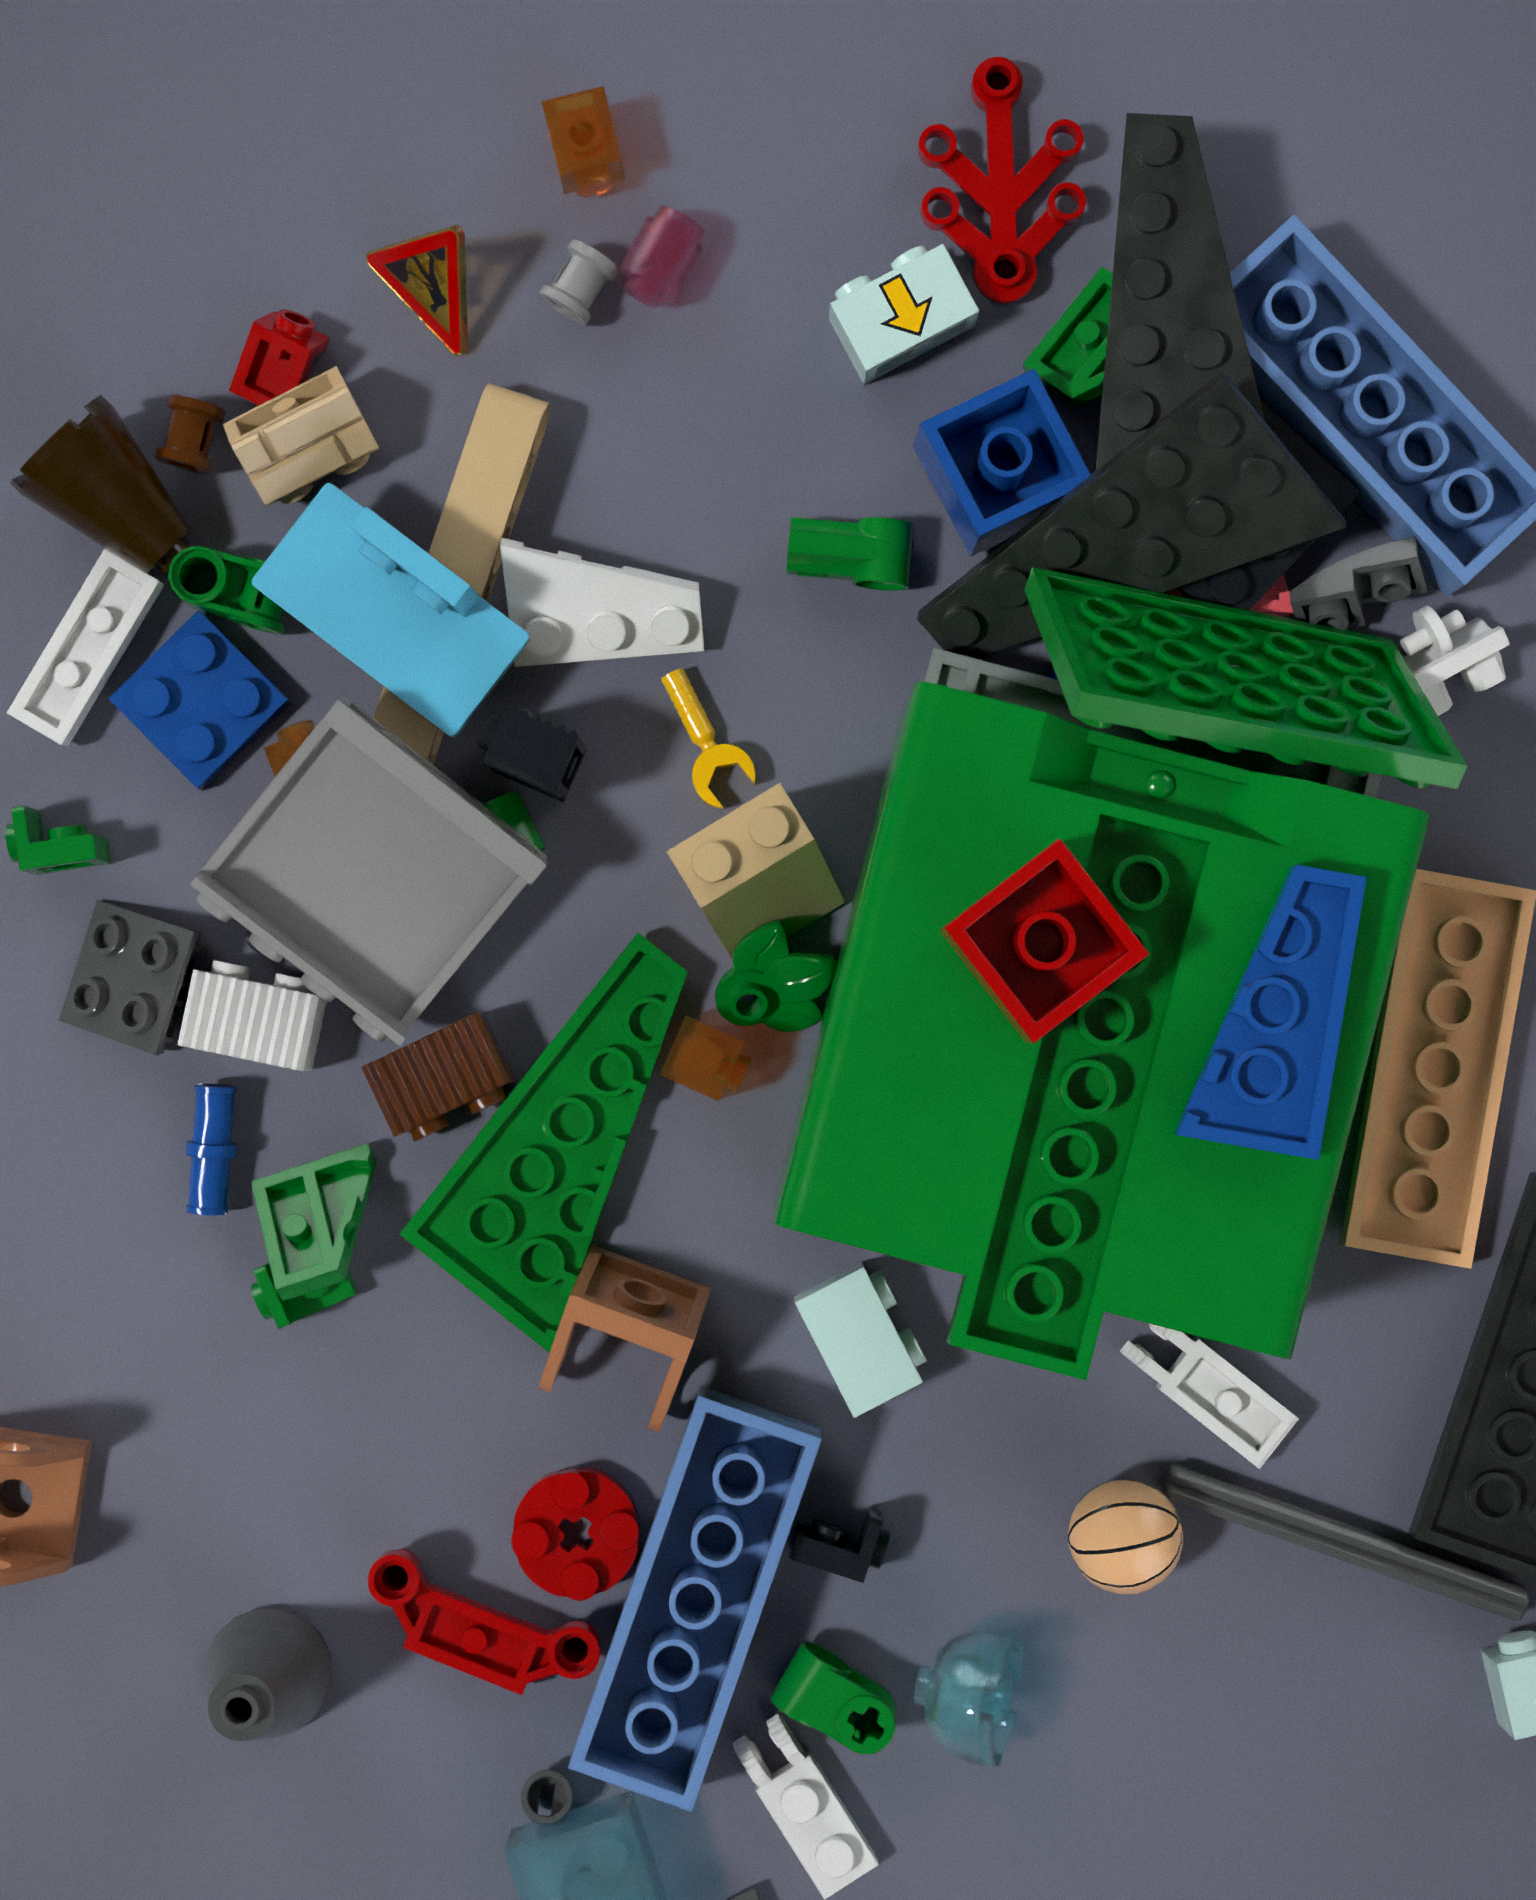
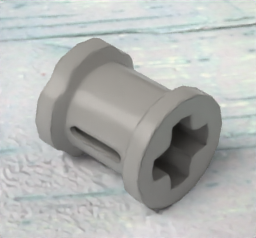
[538,239,620,326]

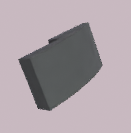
[1289,536,1428,630]

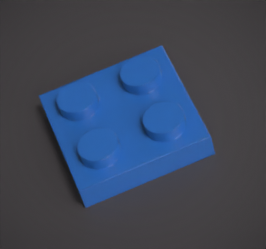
[108,610,292,791]

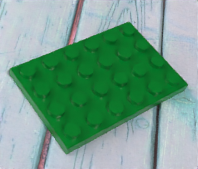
[1024,567,1468,789]

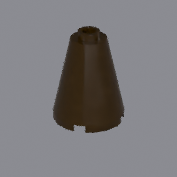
[10,395,191,575]

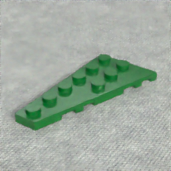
[400,933,689,1353]

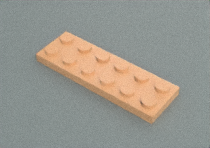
[1340,869,1536,1269]

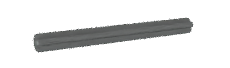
[1161,1464,1530,1621]

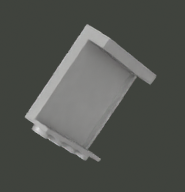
[190,693,547,1046]

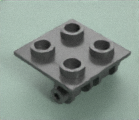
[59,900,203,1056]

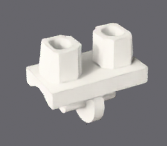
[1400,605,1510,716]

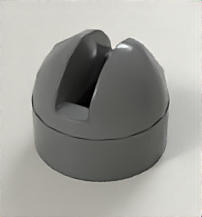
[521,1770,573,1826]

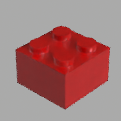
[939,838,1149,1043]

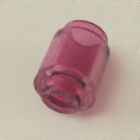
[618,206,704,308]

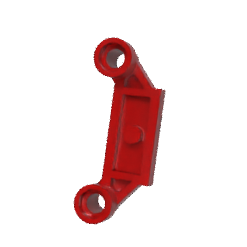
[367,1549,602,1695]

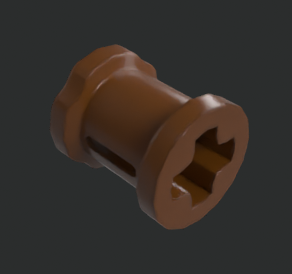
[155,395,225,474]

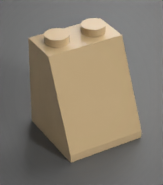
[666,783,845,961]

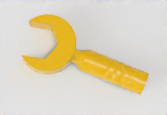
[661,668,756,809]

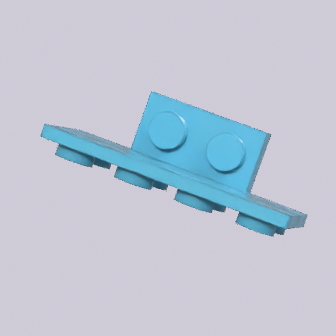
[252,483,530,737]

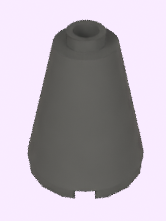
[204,1608,332,1741]

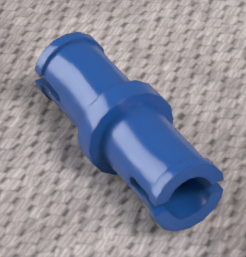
[185,1083,238,1216]

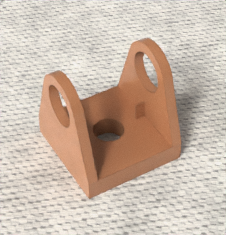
[538,1245,712,1433]
[0,1427,92,1586]

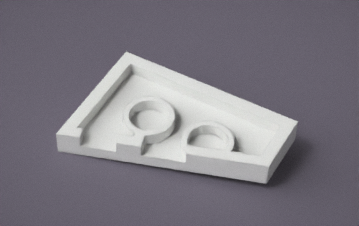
[500,537,704,667]

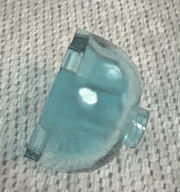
[914,1631,1023,1767]

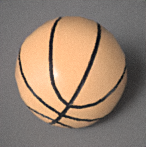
[1068,1479,1183,1594]

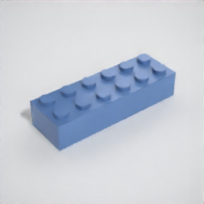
[1230,214,1536,597]
[568,1385,822,1812]

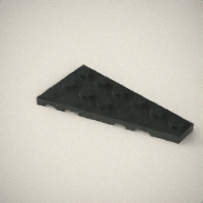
[1096,113,1265,470]

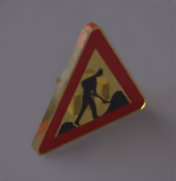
[366,224,468,356]

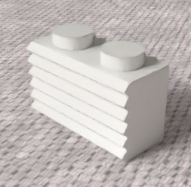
[177,960,327,1071]

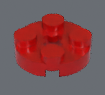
[511,1467,640,1601]

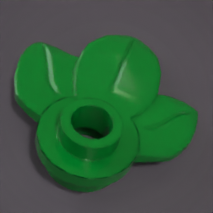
[715,920,836,1032]

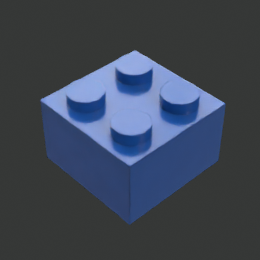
[913,368,1091,557]

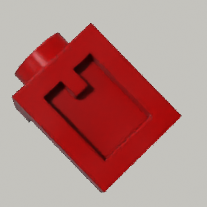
[229,309,330,405]

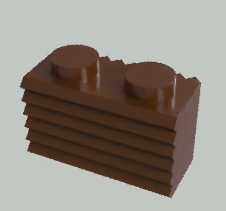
[361,1012,515,1142]

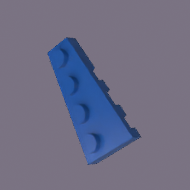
[1173,865,1367,1160]

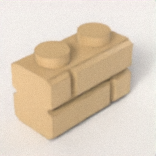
[223,366,380,507]

